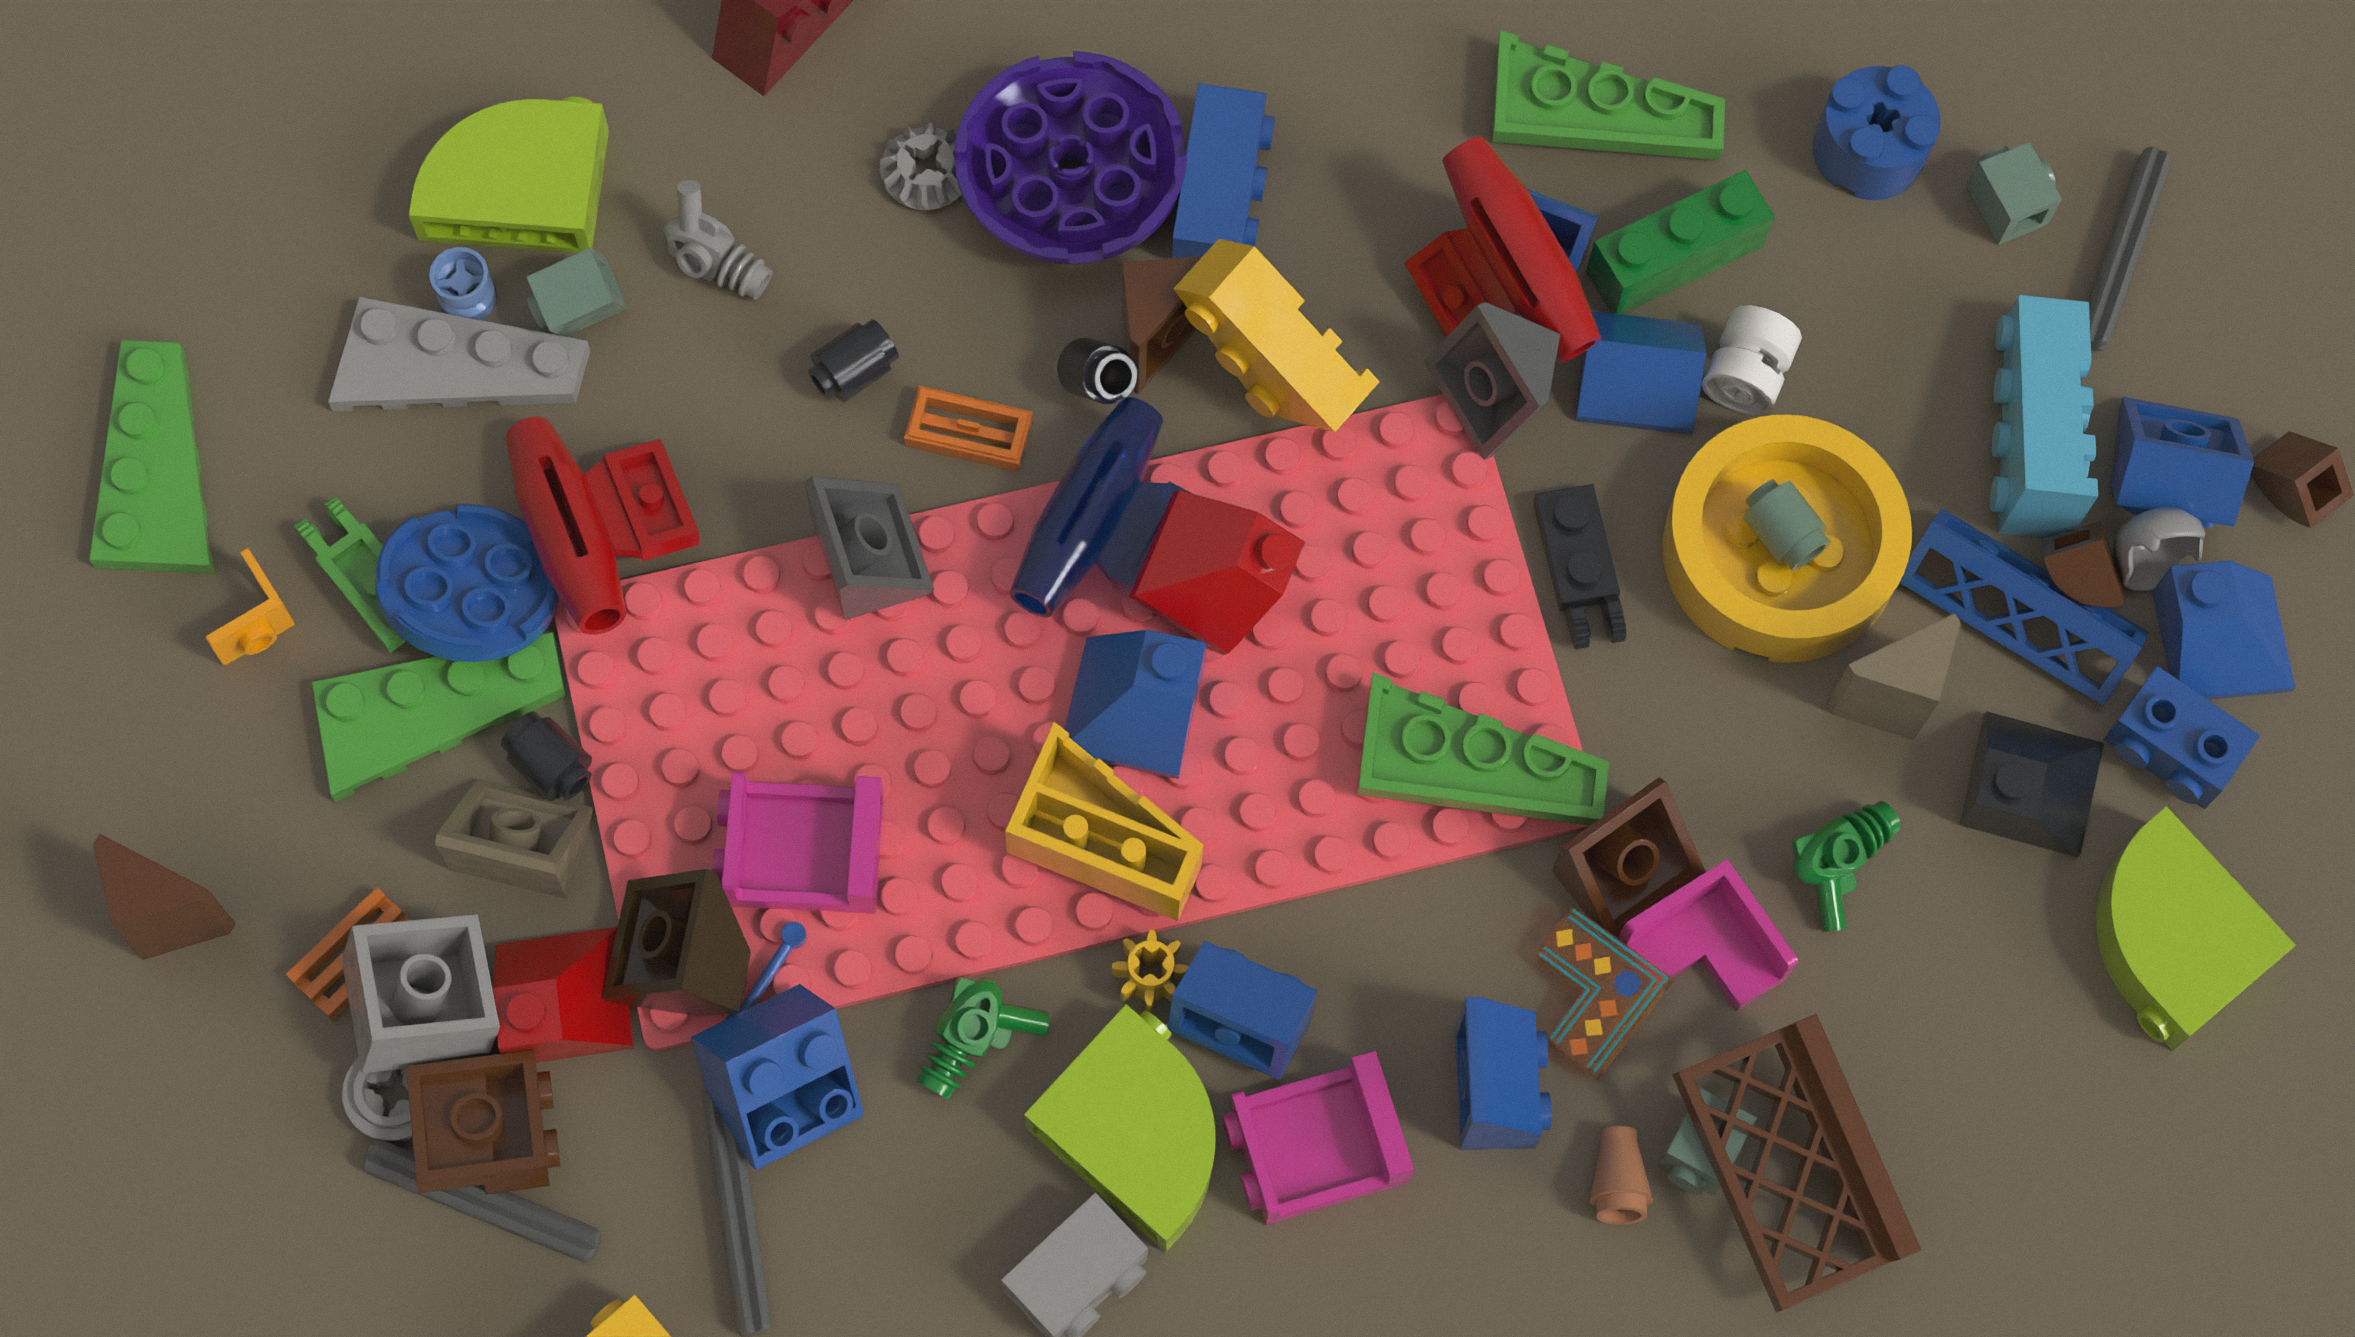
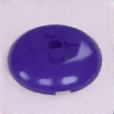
[955,51,1187,265]

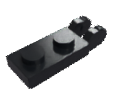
[1533,484,1627,650]

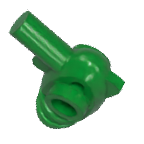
[1791,801,1901,932]
[916,977,1049,1099]

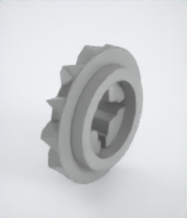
[880,122,961,210]
[342,1057,412,1142]

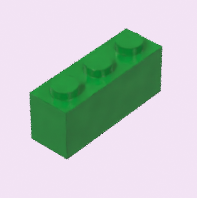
[1586,169,1775,314]

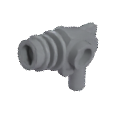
[663,180,773,300]

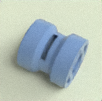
[429,247,497,320]

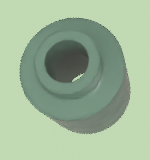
[1743,479,1831,571]

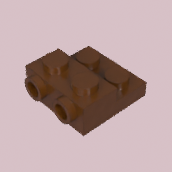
[406,1050,561,1195]

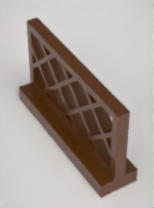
[1672,1013,1921,1312]

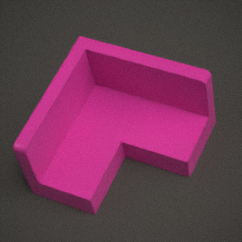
[1617,859,1799,1012]

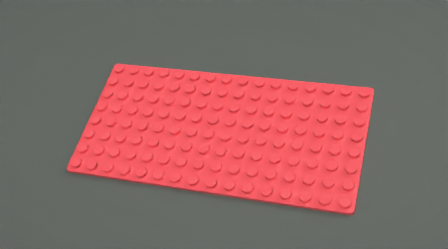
[554,394,1589,1052]

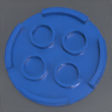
[375,504,559,662]

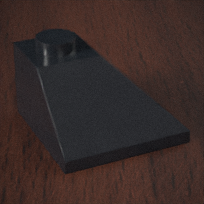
[1959,711,2104,858]

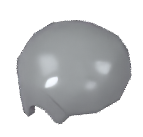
[2113,507,2205,591]

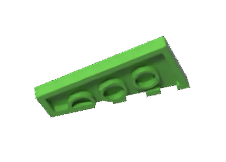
[1492,30,1725,160]
[89,340,215,574]
[312,632,566,803]
[1357,672,1609,826]

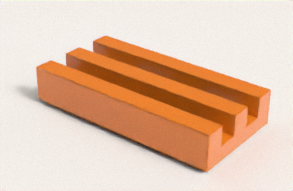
[904,385,1033,472]
[285,887,410,1021]

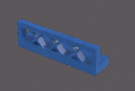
[1899,508,2149,706]

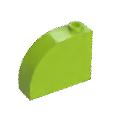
[409,96,609,254]
[2096,806,2296,1051]
[1024,1004,1216,1253]

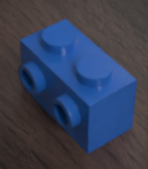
[2103,666,2260,809]
[1167,940,1318,1080]

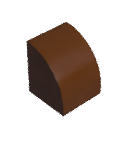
[2251,431,2354,528]
[2043,521,2125,607]

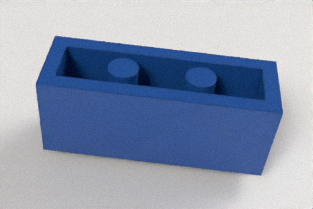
[1172,83,1275,258]

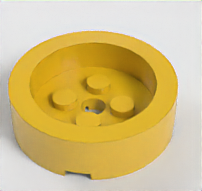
[1662,414,1912,663]

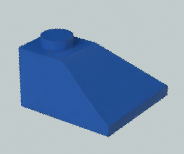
[2152,560,2295,700]
[1064,629,1207,779]

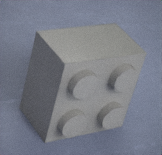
[342,914,500,1073]

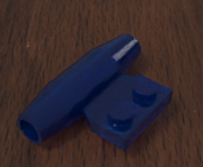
[1009,397,1191,618]

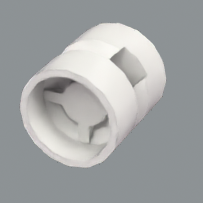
[1701,305,1802,416]

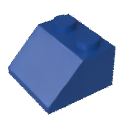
[2110,397,2254,528]
[1454,997,1552,1150]

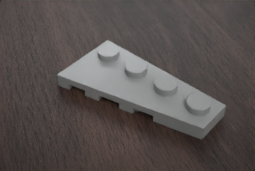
[328,297,590,412]

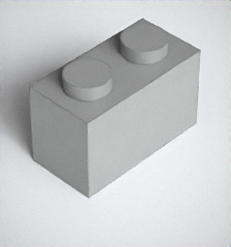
[1001,1192,1148,1337]

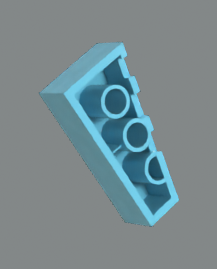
[1990,295,2098,538]

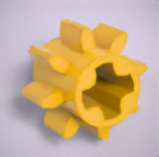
[1112,929,1189,1012]

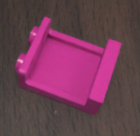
[712,771,884,914]
[1222,1051,1414,1225]

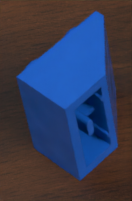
[691,984,864,1170]

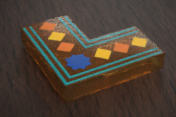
[1535,906,1673,1080]

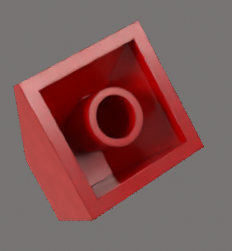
[1129,490,1305,655]
[492,926,634,1063]

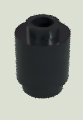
[808,319,899,403]
[1057,337,1137,404]
[501,711,592,801]

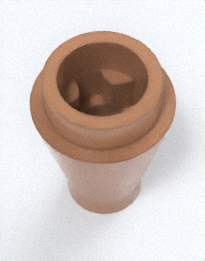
[1589,1126,1653,1225]

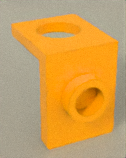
[205,548,295,666]

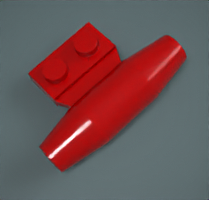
[1404,136,1601,363]
[506,417,700,635]

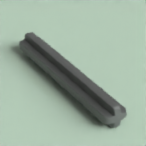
[2089,147,2172,351]
[702,1091,772,1337]
[363,1139,602,1263]

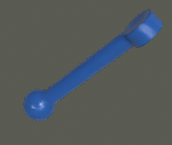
[725,922,807,1020]

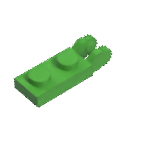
[293,496,407,653]

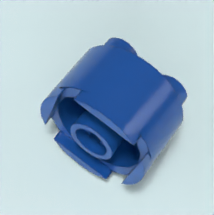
[1812,65,1941,200]

